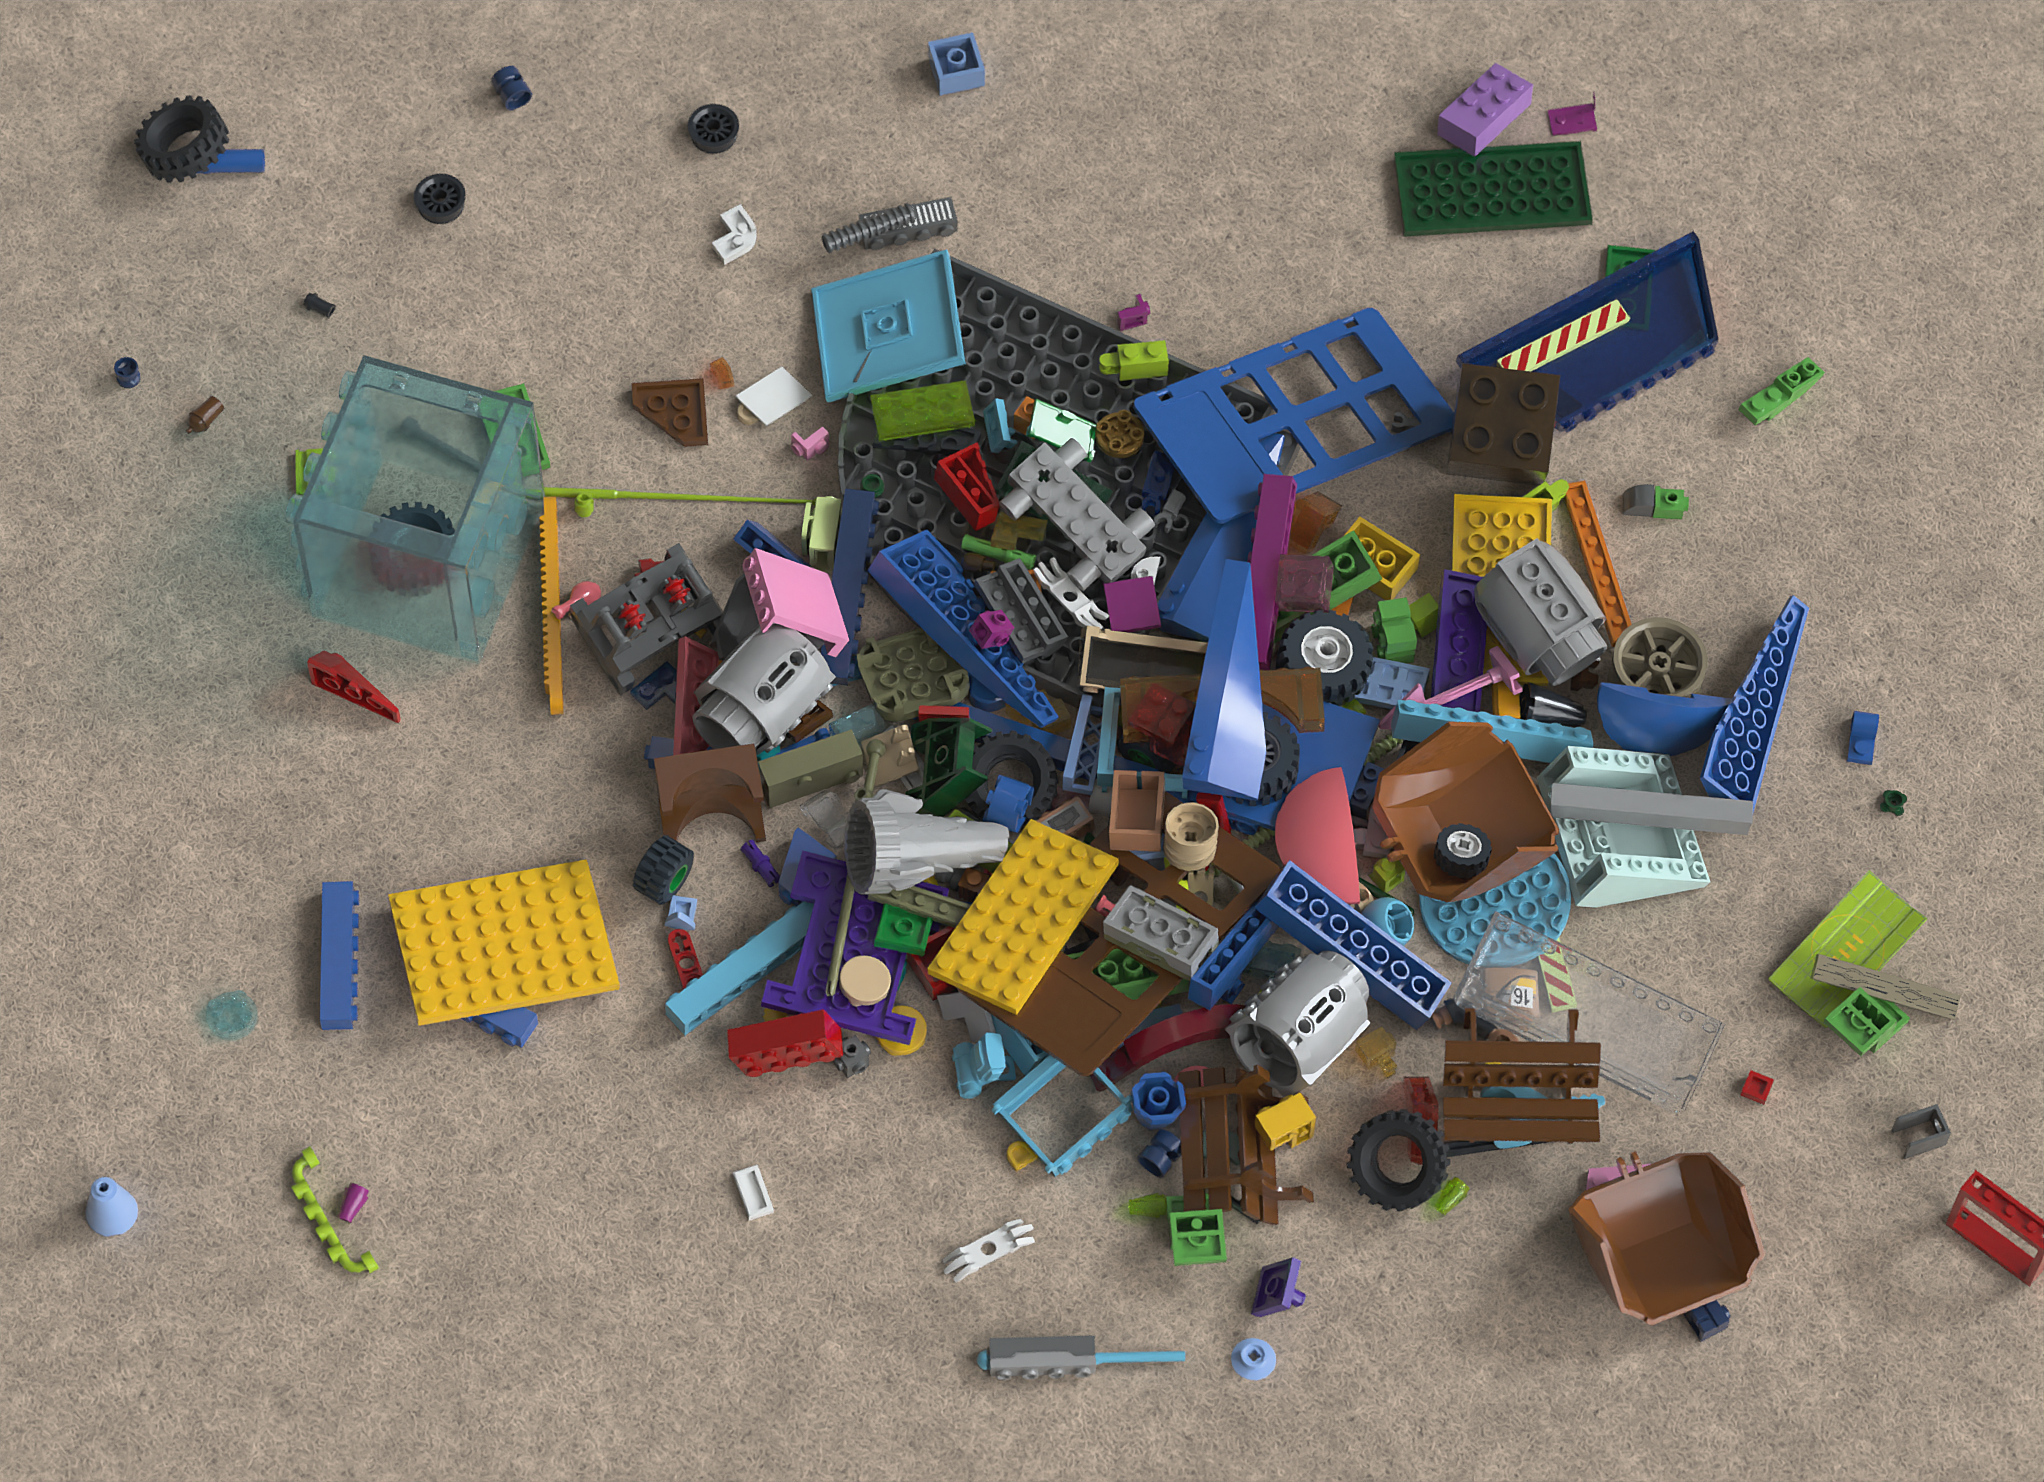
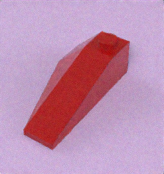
[307,650,401,723]

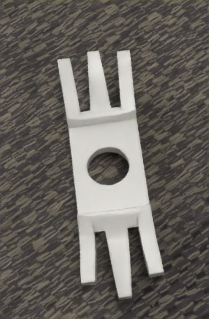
[1033,557,1109,629]
[942,1219,1035,1283]

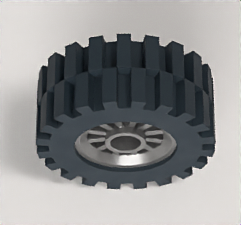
[1226,712,1300,806]

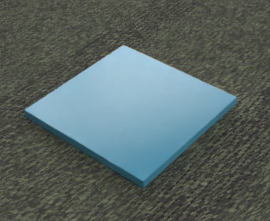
[811,249,965,403]

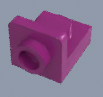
[1117,294,1151,331]

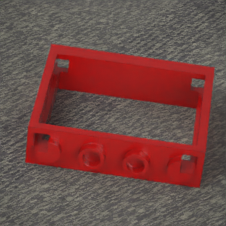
[1945,1170,2044,1287]

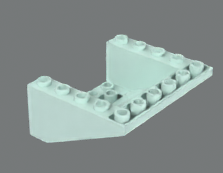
[1537,746,1710,907]

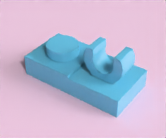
[983,398,1017,453]

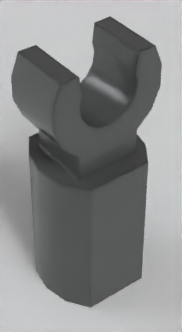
[1391,413,1420,433]
[1154,490,1186,533]

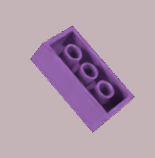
[1437,63,1533,157]

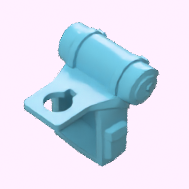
[952,1032,1016,1099]

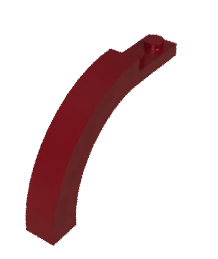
[1090,1004,1246,1092]

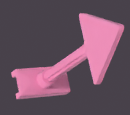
[1379,646,1523,730]

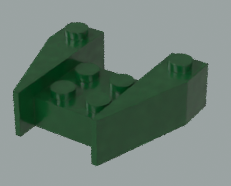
[905,718,992,817]

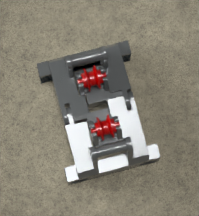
[568,543,723,695]

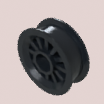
[688,104,739,154]
[414,173,466,224]

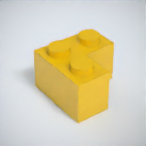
[1255,1092,1316,1151]

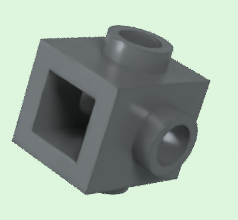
[833,1035,871,1078]

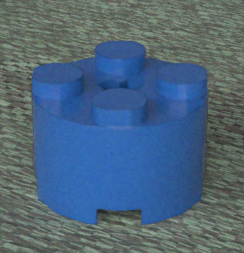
[983,775,1034,833]

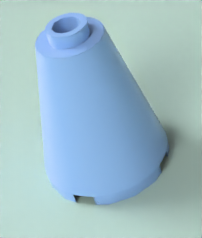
[85,1177,138,1236]

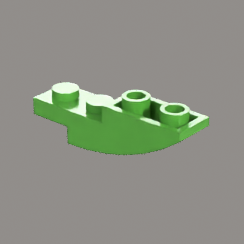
[1738,357,1825,425]

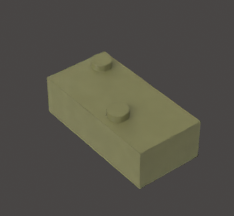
[758,729,863,808]

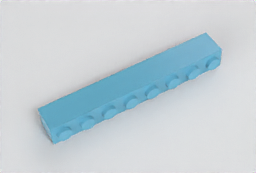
[1391,700,1594,763]
[665,902,814,1035]

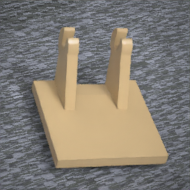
[861,724,920,787]

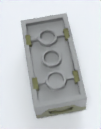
[1103,885,1219,981]

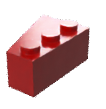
[934,442,999,531]

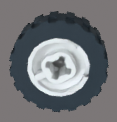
[1434,823,1492,879]

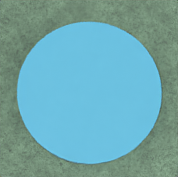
[1419,854,1571,969]

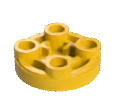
[876,1005,927,1056]

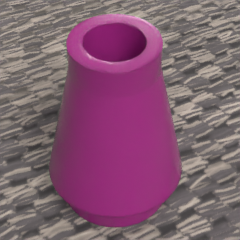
[337,1183,369,1223]

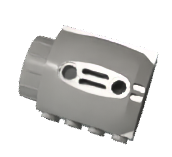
[1474,538,1607,686]
[693,622,836,755]
[1225,951,1370,1097]

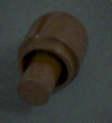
[961,553,995,574]

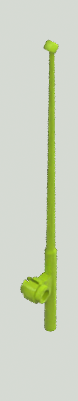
[527,486,817,517]

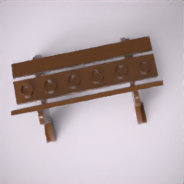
[1443,1008,1601,1144]
[1178,1064,1314,1225]

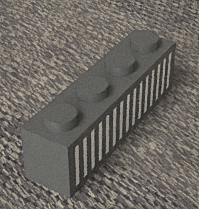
[859,197,958,250]

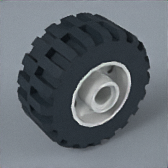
[1276,610,1373,706]

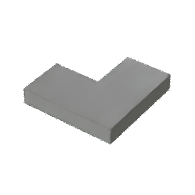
[937,991,996,1042]

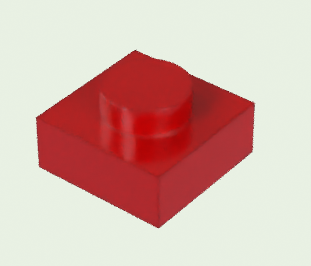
[1740,1070,1775,1105]

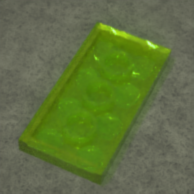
[870,380,975,441]

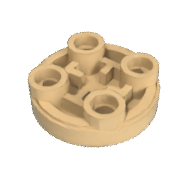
[839,956,891,1006]

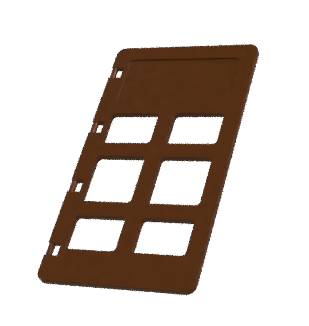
[957,791,1280,1076]

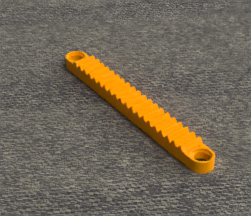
[539,496,564,715]

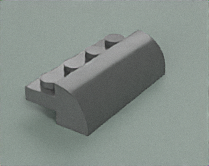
[974,558,1068,663]

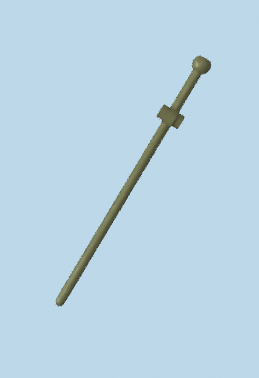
[825,739,886,997]

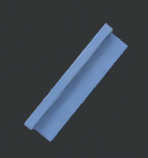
[1062,694,1103,795]

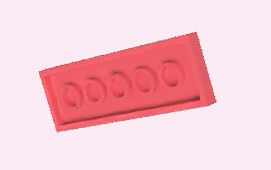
[673,636,719,755]

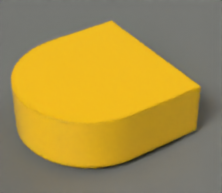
[1006,1141,1037,1172]

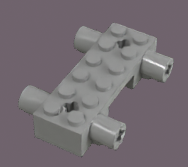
[999,438,1155,591]

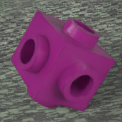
[969,609,1015,649]

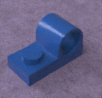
[1847,710,1879,765]

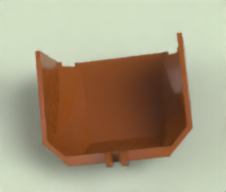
[1372,722,1559,902]
[1568,1151,1765,1325]

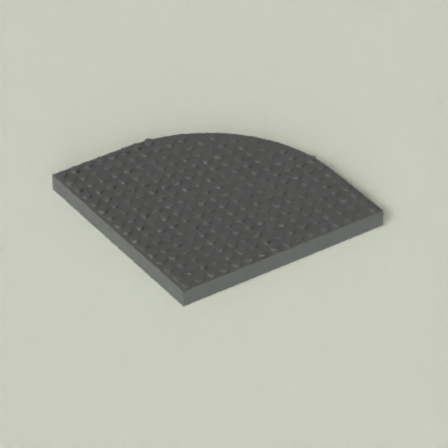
[838,249,1275,719]

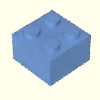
[928,33,985,95]

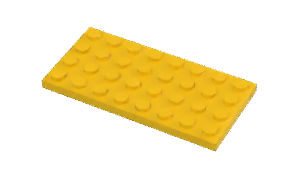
[1452,494,1552,686]
[928,819,1119,1015]

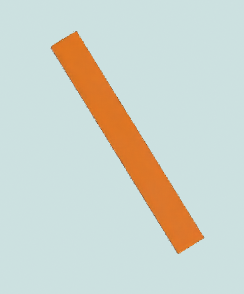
[1564,480,1632,647]

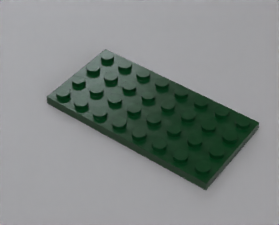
[1394,141,1593,237]

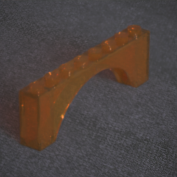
[1120,667,1325,743]

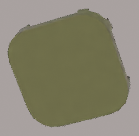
[857,628,970,722]

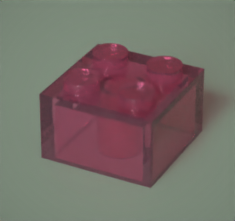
[1275,554,1334,613]

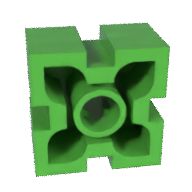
[1371,597,1417,664]

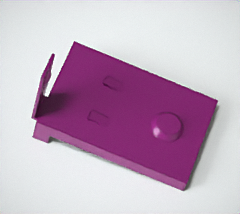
[1548,91,1597,136]

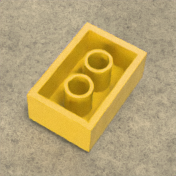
[1344,516,1420,600]

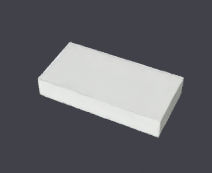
[733,1165,774,1220]

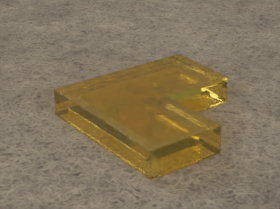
[990,512,1048,550]

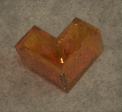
[1288,491,1342,555]

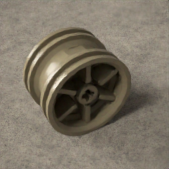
[1607,617,1708,698]

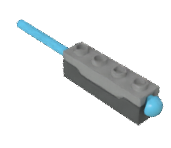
[977,1335,1185,1380]

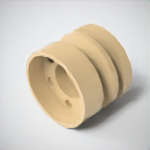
[1163,803,1219,871]

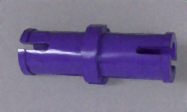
[740,840,781,888]

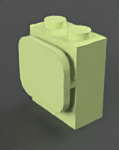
[801,496,842,573]

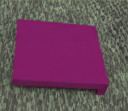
[1104,576,1161,633]

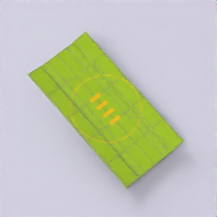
[1768,870,1927,1028]

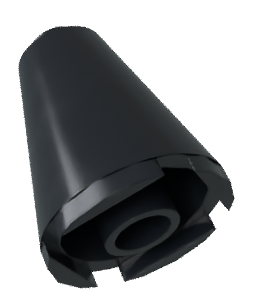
[1519,682,1587,728]

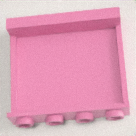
[742,548,849,657]

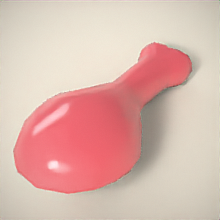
[552,581,601,620]

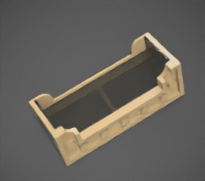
[1077,625,1208,702]

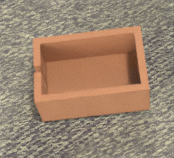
[1109,770,1165,852]

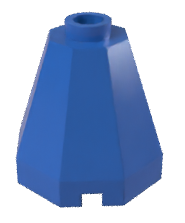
[1131,1072,1186,1131]

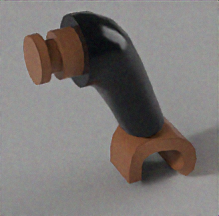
[1431,998,1518,1041]

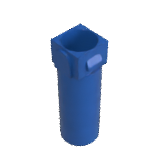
[197,149,265,174]

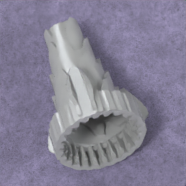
[844,789,1009,894]

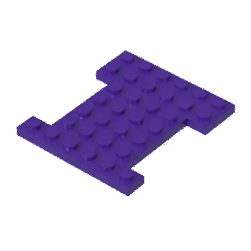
[760,850,949,1045]

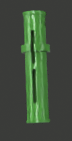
[961,534,1036,570]

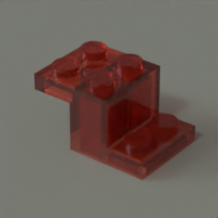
[1128,682,1196,768]

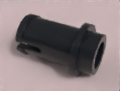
[303,293,336,318]

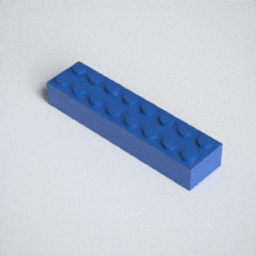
[1254,860,1452,1030]

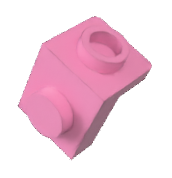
[791,427,829,461]

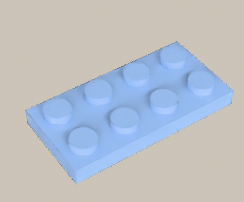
[1352,657,1430,709]

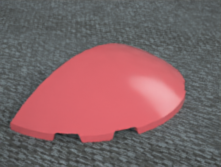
[1275,767,1360,904]

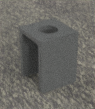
[1892,1104,1951,1159]

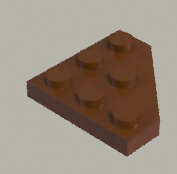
[631,378,708,447]

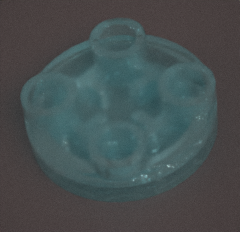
[206,990,258,1041]

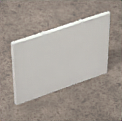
[736,367,812,426]

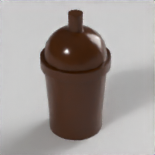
[186,396,224,434]

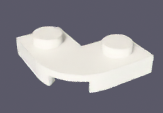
[712,204,756,265]

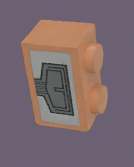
[1037,796,1095,840]

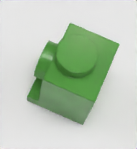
[1653,486,1689,519]

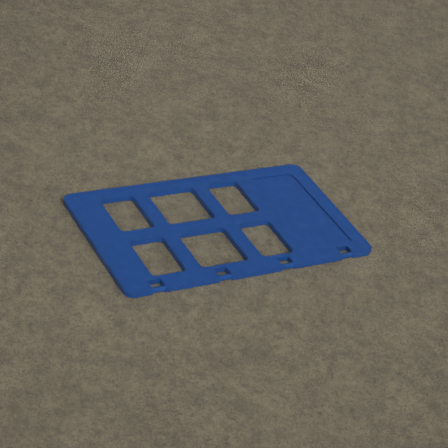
[1133,308,1454,523]

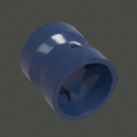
[114,357,141,389]

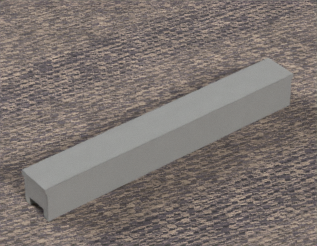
[1550,783,1753,835]

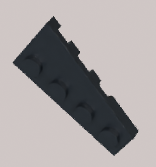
[873,404,981,454]

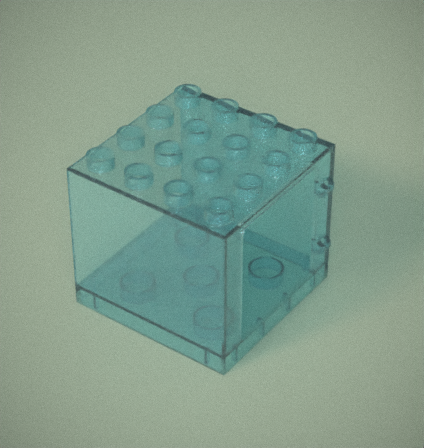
[286,355,545,664]

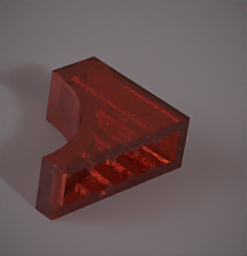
[1403,1076,1439,1165]

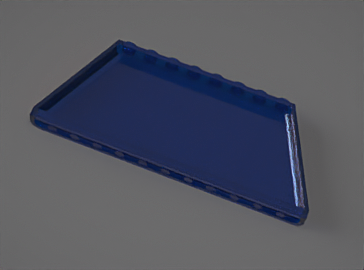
[1456,231,1719,432]

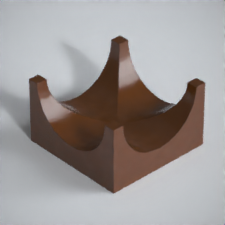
[654,743,766,843]

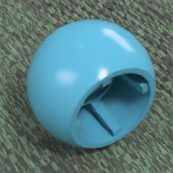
[1361,897,1414,946]

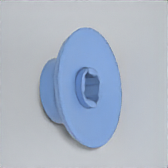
[1231,1338,1276,1380]

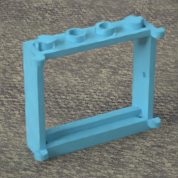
[1097,687,1196,798]
[992,1055,1133,1177]

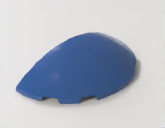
[1597,682,1732,757]

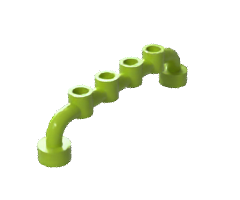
[291,1146,379,1273]

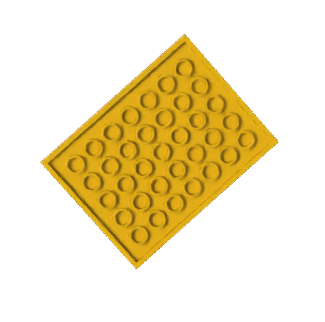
[388,859,620,1026]

